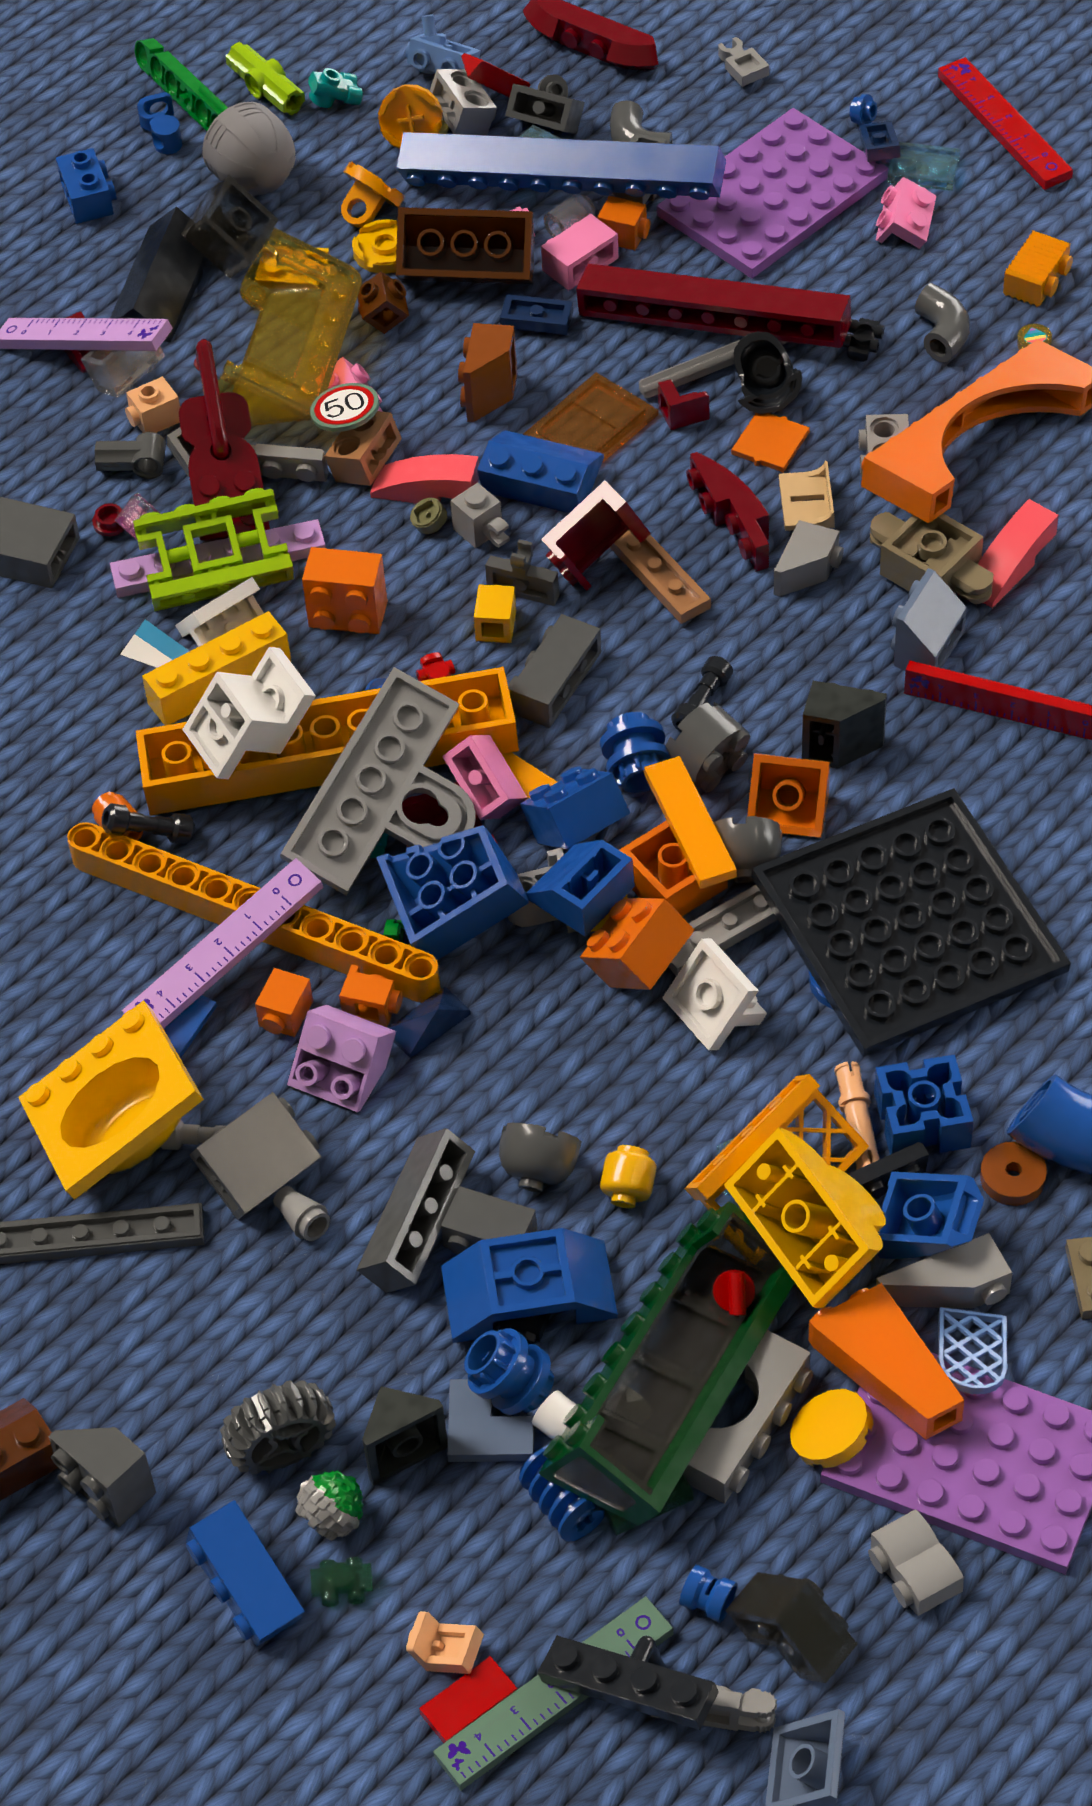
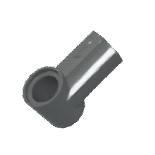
[95,432,166,479]

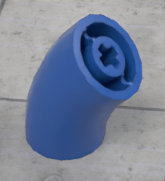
[1006,1074,1092,1175]

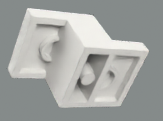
[182,647,316,779]

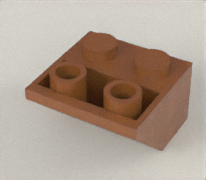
[458,323,518,422]

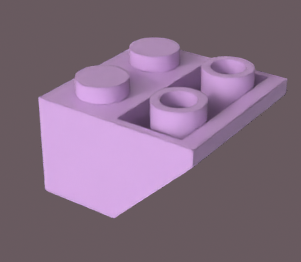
[287,1005,396,1112]

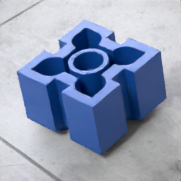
[874,1054,974,1155]

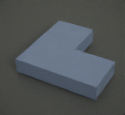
[447,1379,534,1462]

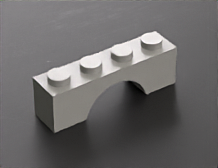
[680,1330,813,1504]

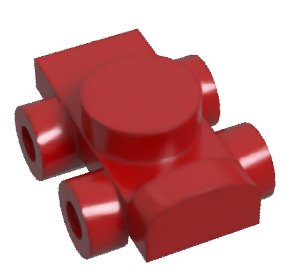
[416,652,455,681]

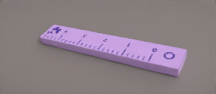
[0,318,173,351]
[122,858,324,1029]

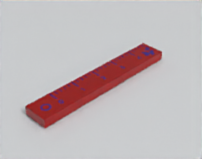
[938,57,1073,190]
[904,660,1092,740]

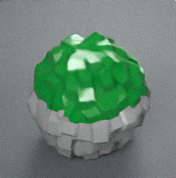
[295,1470,364,1541]

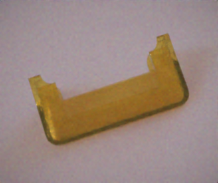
[218,227,362,426]

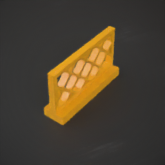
[684,1074,869,1260]

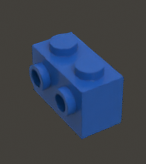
[56,148,117,224]

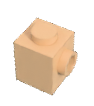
[125,376,180,433]

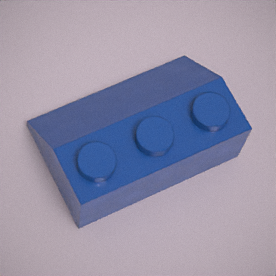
[477,430,604,513]

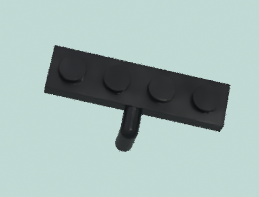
[537,1635,719,1730]

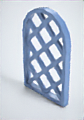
[937,1307,1008,1394]

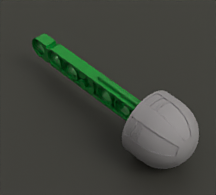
[135,38,295,196]

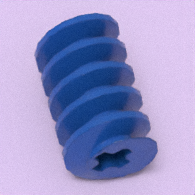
[519,1444,605,1541]

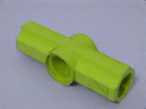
[226,42,305,115]

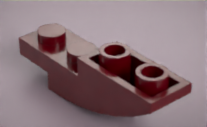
[686,452,769,572]

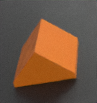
[747,753,830,838]

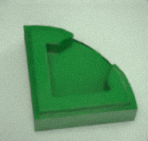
[383,919,405,943]

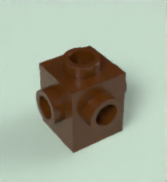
[356,271,409,334]

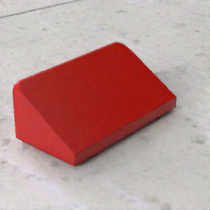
[461,53,530,98]

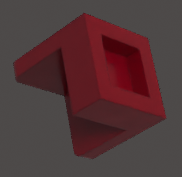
[658,379,710,430]

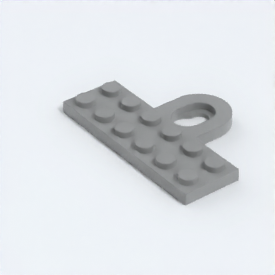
[280,667,475,896]

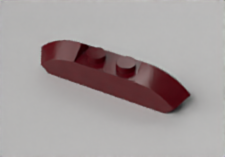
[523,0,659,70]

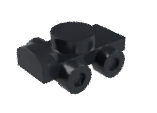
[843,318,885,362]

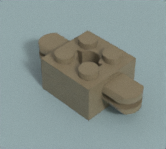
[870,512,994,604]

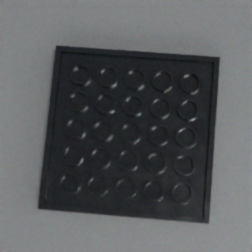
[751,788,1071,1057]

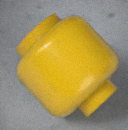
[600,1145,657,1208]

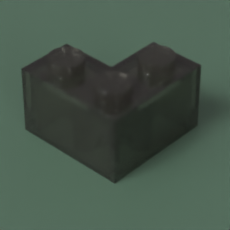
[725,1572,858,1683]

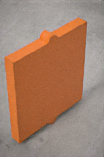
[731,413,810,473]

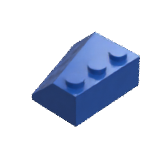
[376,825,529,960]

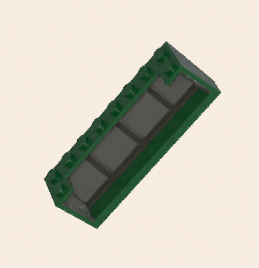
[539,1201,795,1526]

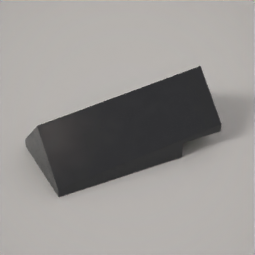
[110,206,212,343]

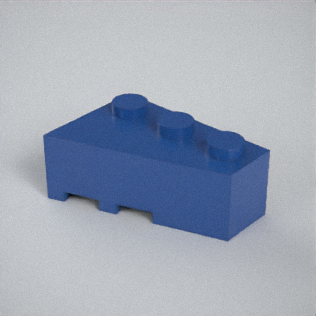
[186,1500,305,1647]

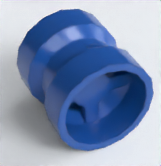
[679,1565,738,1623]

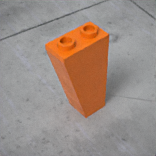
[808,1283,964,1440]

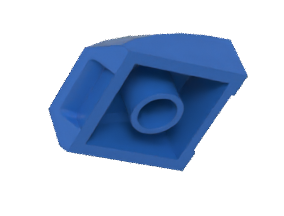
[877,1172,984,1259]

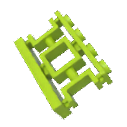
[133,488,294,611]

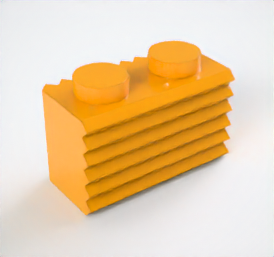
[1003,230,1073,307]

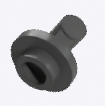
[538,74,568,97]

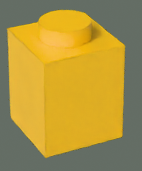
[474,584,516,643]

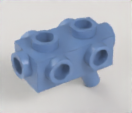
[405,14,481,74]

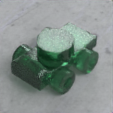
[310,1557,373,1607]

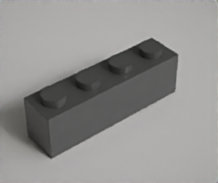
[357,1128,475,1293]

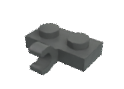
[485,539,559,606]

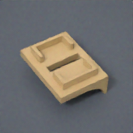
[779,461,835,531]

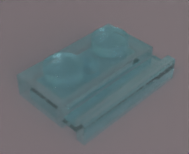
[887,142,960,191]

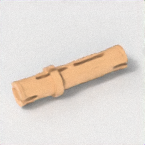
[834,1061,880,1170]

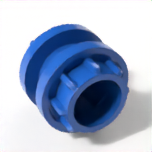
[600,712,671,793]
[464,1328,554,1415]

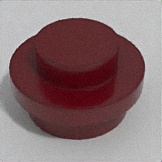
[92,503,126,536]

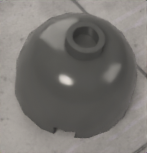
[713,816,782,884]
[499,1123,582,1192]

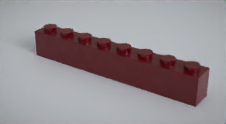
[576,263,852,348]

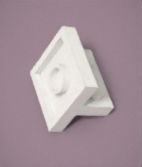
[175,577,264,647]
[663,938,767,1050]

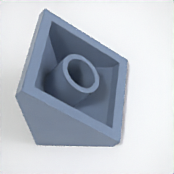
[765,1709,845,1806]

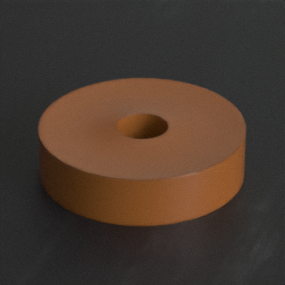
[980,1142,1047,1206]

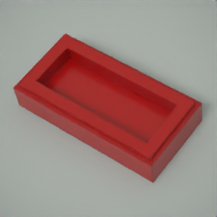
[419,1656,518,1743]

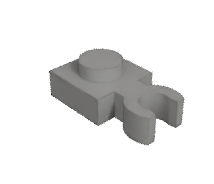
[718,37,769,87]

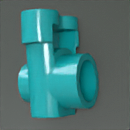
[308,68,363,108]

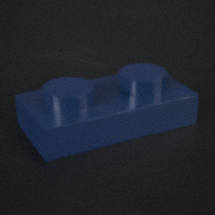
[859,121,901,164]
[500,294,573,335]

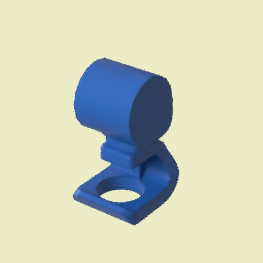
[137,92,182,154]

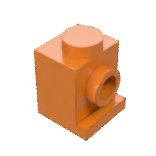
[339,964,403,1027]

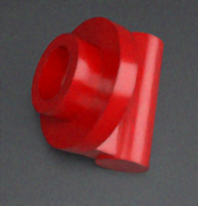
[713,1270,755,1315]

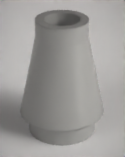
[273,1186,330,1241]

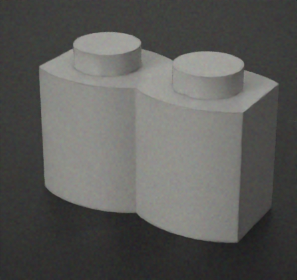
[868,1509,964,1616]

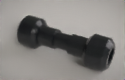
[671,656,733,732]
[102,803,195,845]

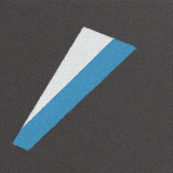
[120,619,189,668]

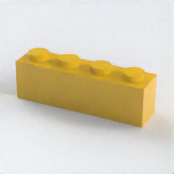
[142,611,291,725]

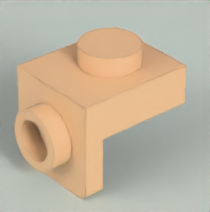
[406,1611,484,1674]

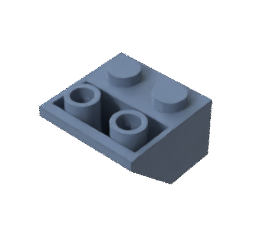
[891,568,966,670]

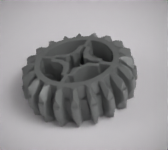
[220,1380,336,1474]

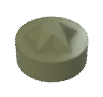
[410,497,447,534]

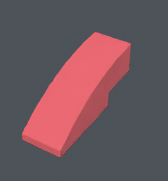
[370,454,479,503]
[978,499,1059,608]

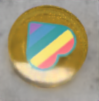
[1017,324,1052,350]

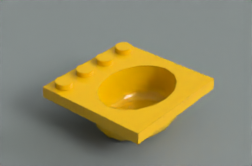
[18,1000,204,1200]

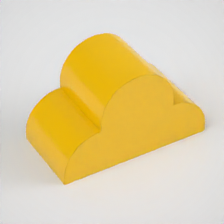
[724,1127,886,1308]

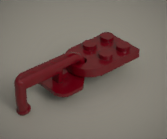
[179,339,270,544]

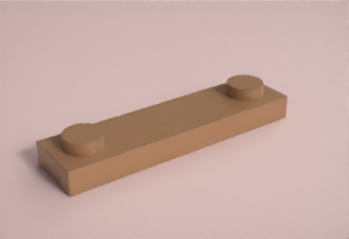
[610,531,711,624]

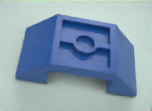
[441,1228,618,1343]

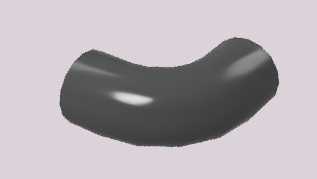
[610,100,673,144]
[915,283,970,362]

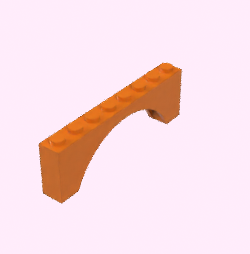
[861,339,1092,523]

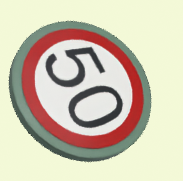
[310,383,380,432]

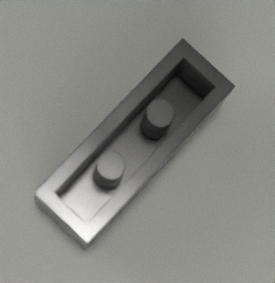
[508,614,601,728]

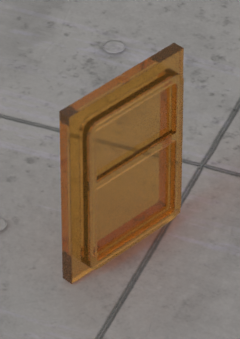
[523,372,659,463]

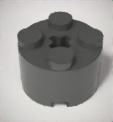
[666,702,751,793]

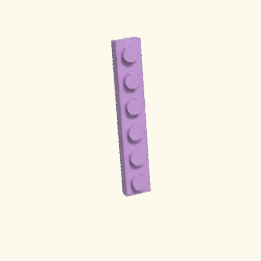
[110,519,326,598]

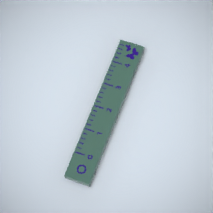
[433,1596,673,1791]

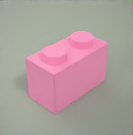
[541,214,619,291]
[442,735,528,820]

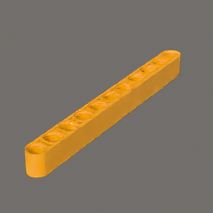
[67,822,441,1003]

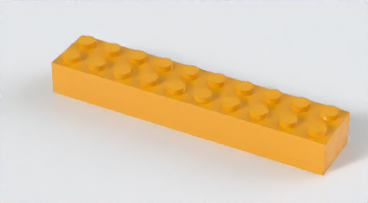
[136,667,519,816]

